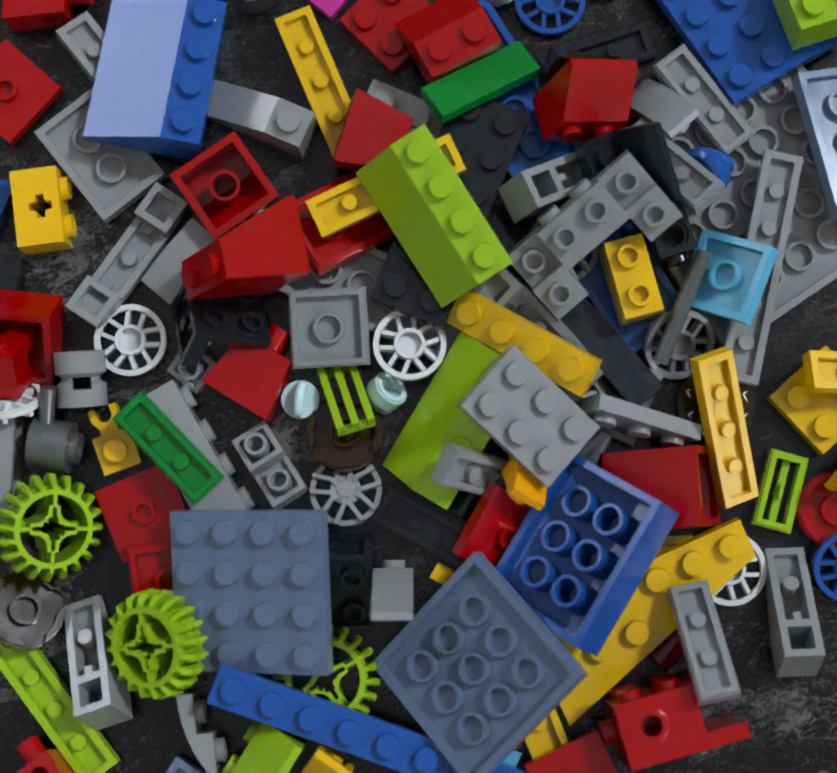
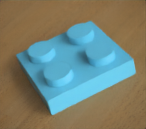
[675,228,779,326]

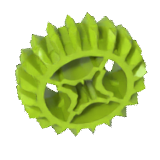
[0,472,103,582]
[105,588,210,700]
[272,624,381,714]

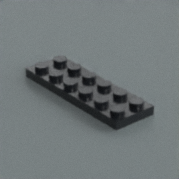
[370,100,530,330]

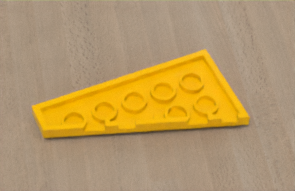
[551,517,756,726]

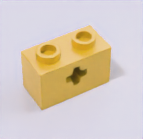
[9,165,77,255]
[599,233,664,327]

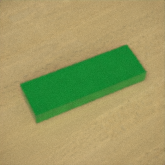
[421,41,541,124]
[112,391,225,505]

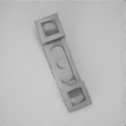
[65,182,189,329]
[472,267,604,402]

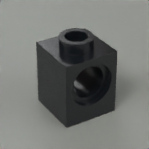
[642,203,698,268]

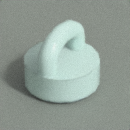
[366,371,407,415]
[281,380,320,420]

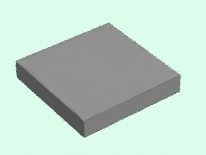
[288,286,371,369]

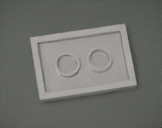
[34,87,167,224]
[457,345,600,488]

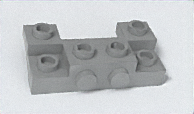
[507,150,683,320]

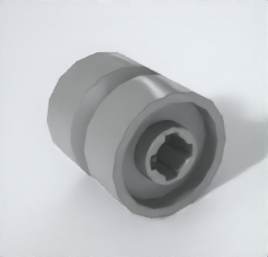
[53,350,108,408]

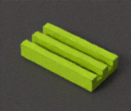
[316,366,376,437]
[749,448,809,534]

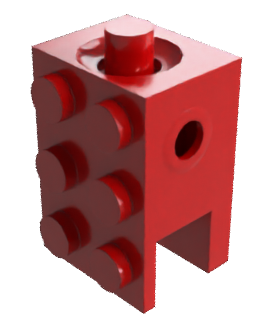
[598,667,751,772]

